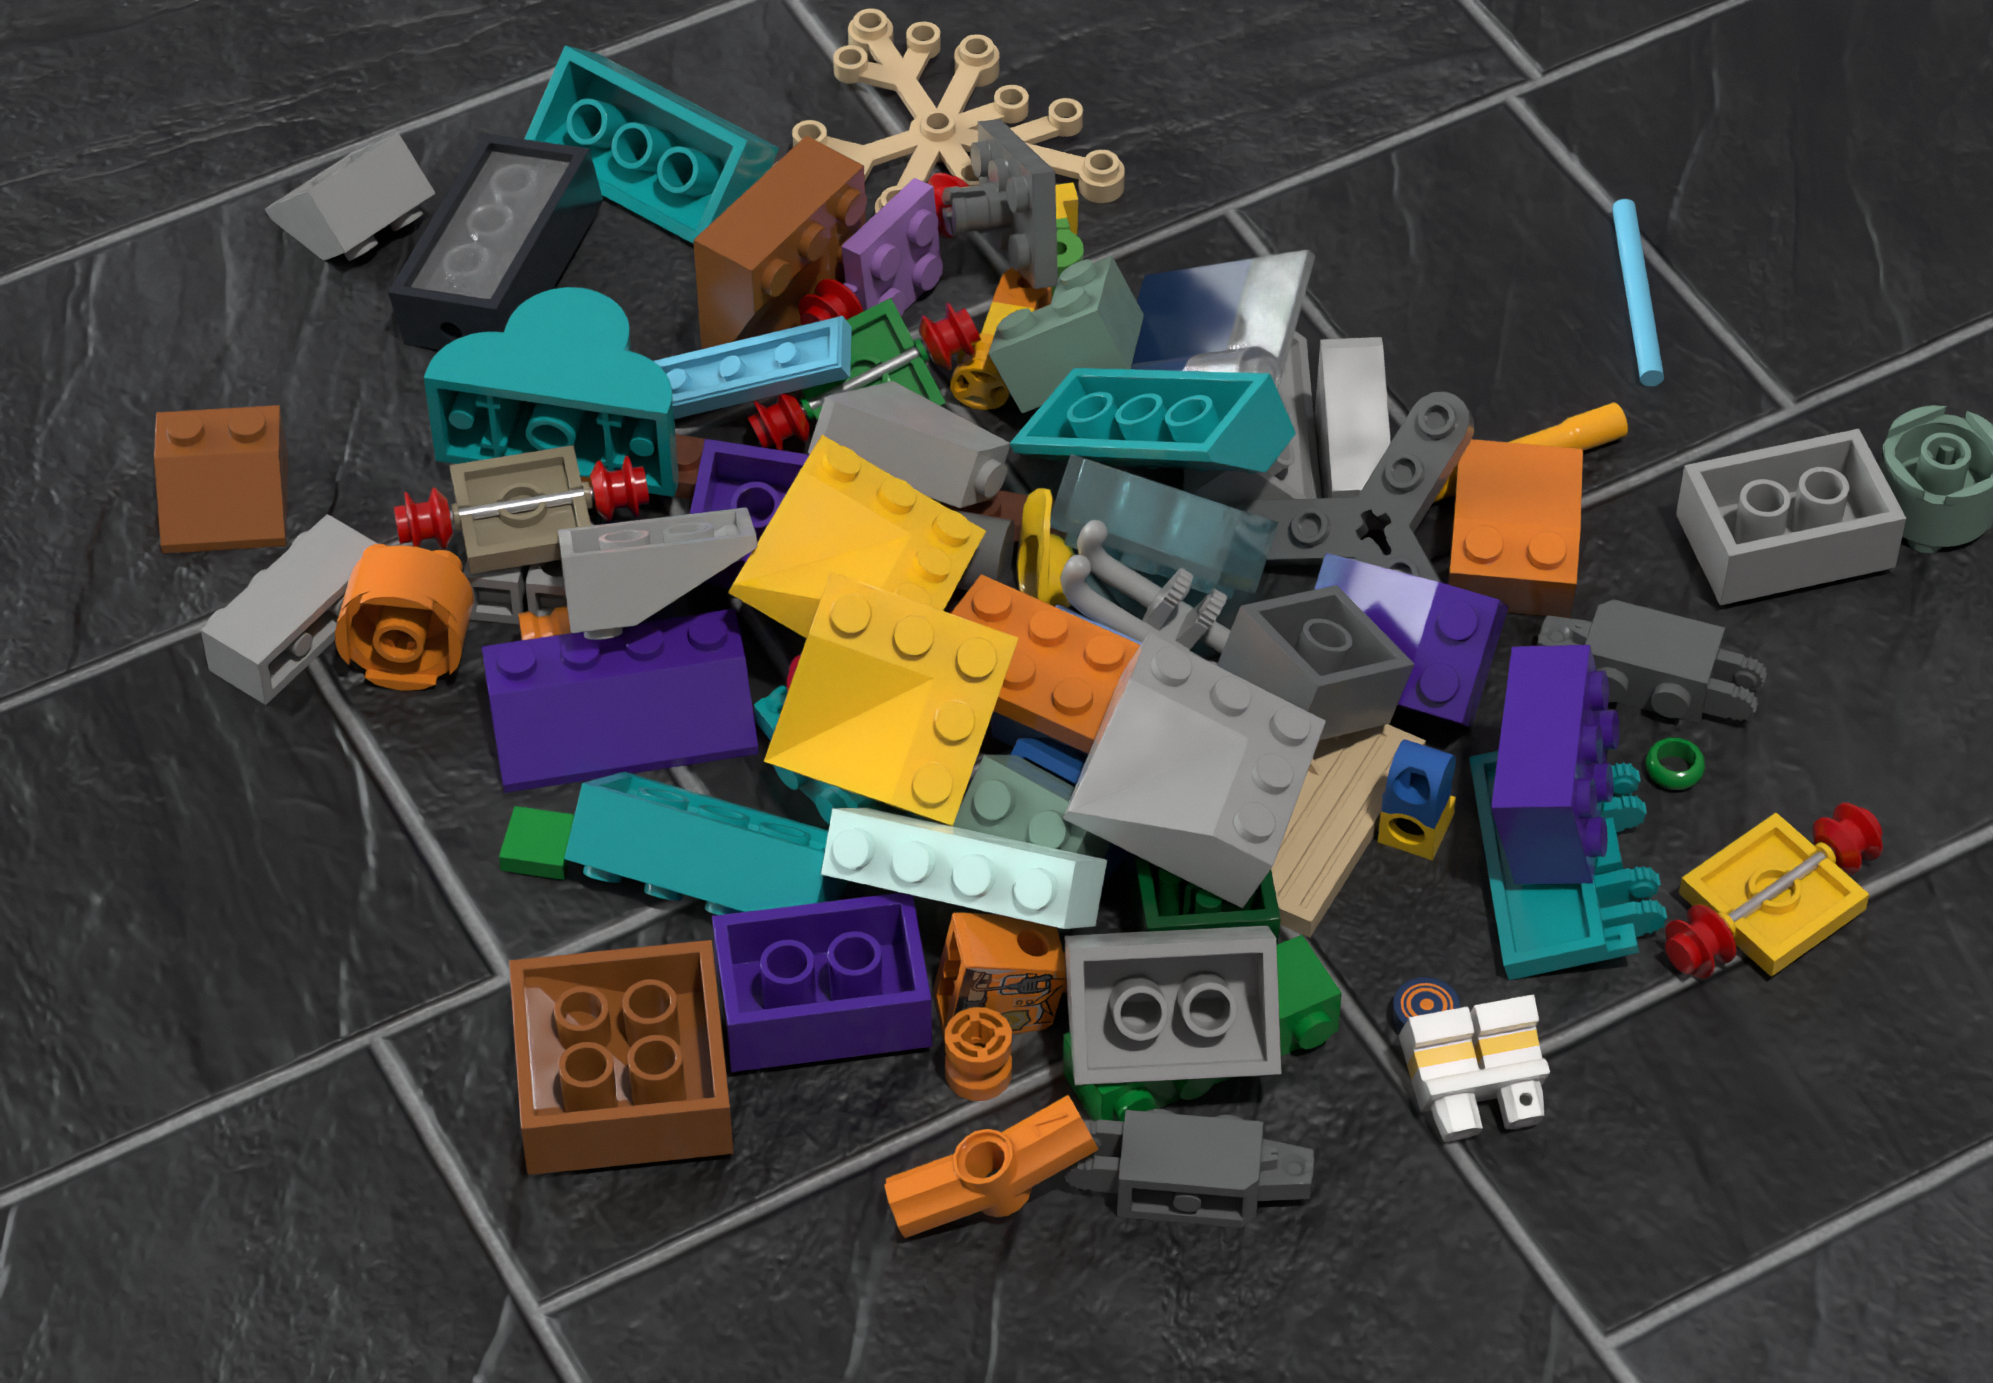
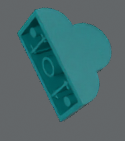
[424,287,679,497]

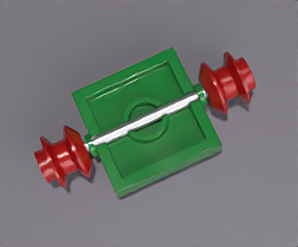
[748,298,981,451]

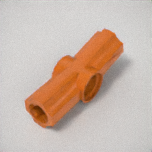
[884,1095,1099,1238]

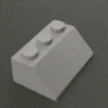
[1065,926,1281,1085]

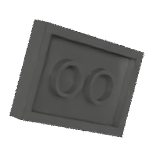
[942,119,1058,289]

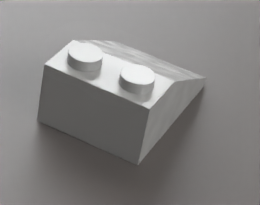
[558,507,757,639]

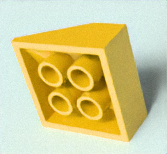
[728,435,986,638]
[764,571,1019,826]

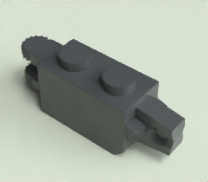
[1537,599,1767,724]
[1064,1109,1314,1228]

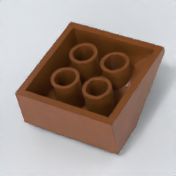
[694,135,867,349]
[509,940,733,1175]

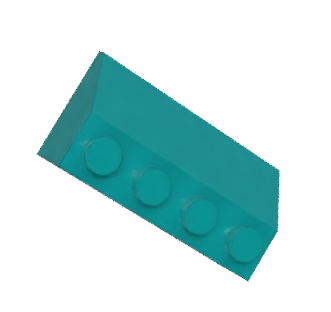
[524,45,780,244]
[1010,368,1296,474]
[564,772,848,915]

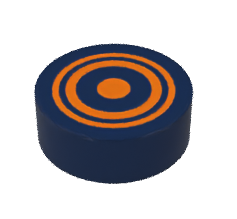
[1392,977,1461,1034]

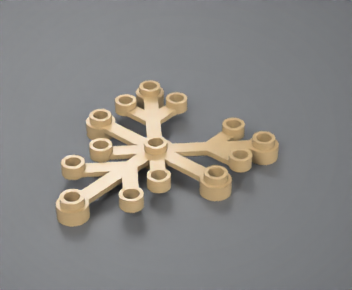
[772,9,1125,214]

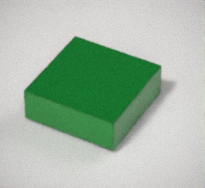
[499,806,575,880]

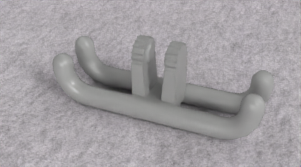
[1060,520,1231,661]

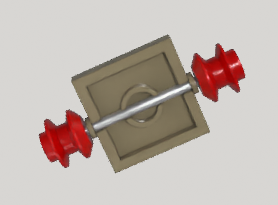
[393,445,649,574]

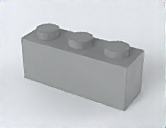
[201,514,378,705]

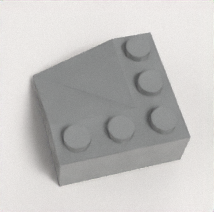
[1063,632,1326,908]

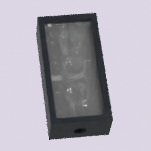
[388,134,603,350]

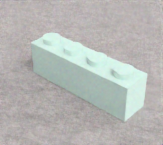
[821,808,1107,929]

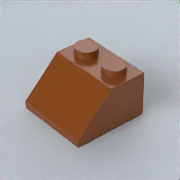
[154,405,288,554]

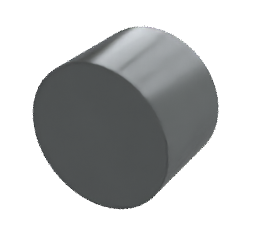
[955,511,1015,592]

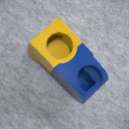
[1378,739,1456,861]

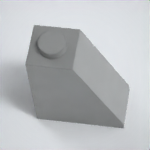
[1314,337,1391,531]
[808,381,1010,508]

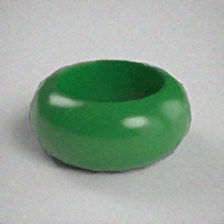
[1645,737,1705,791]

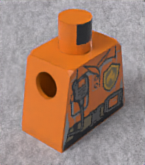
[933,913,1067,1043]

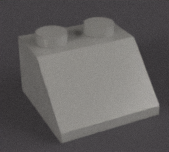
[265,133,435,261]

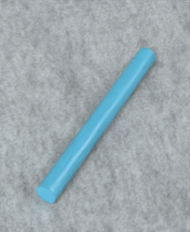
[1612,199,1664,386]

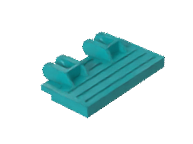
[1469,750,1667,980]

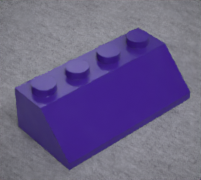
[482,609,759,793]

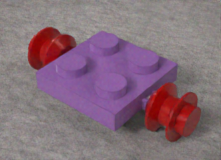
[798,173,969,325]

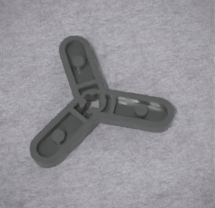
[1222,391,1474,583]

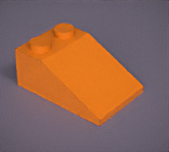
[1447,439,1583,618]

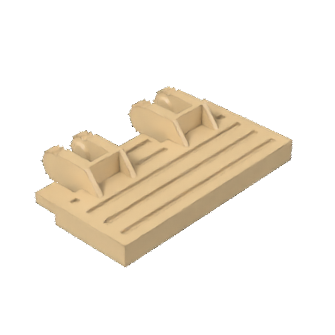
[1271,724,1426,938]

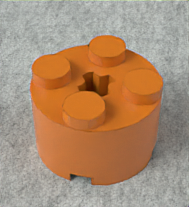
[335,544,474,691]

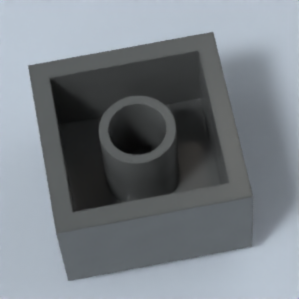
[1217,585,1415,740]

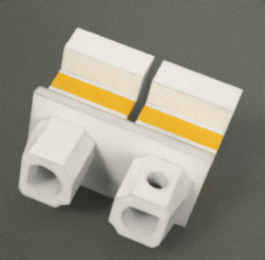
[1398,994,1550,1142]

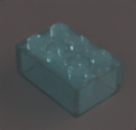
[1050,454,1279,599]

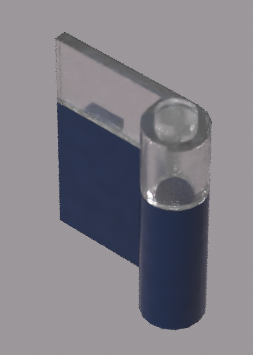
[1131,250,1315,390]

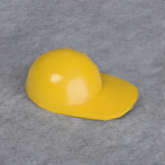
[1016,488,1075,608]

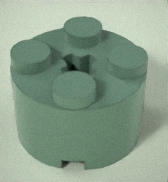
[1879,405,1993,553]

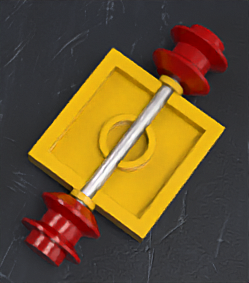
[1665,802,1883,979]

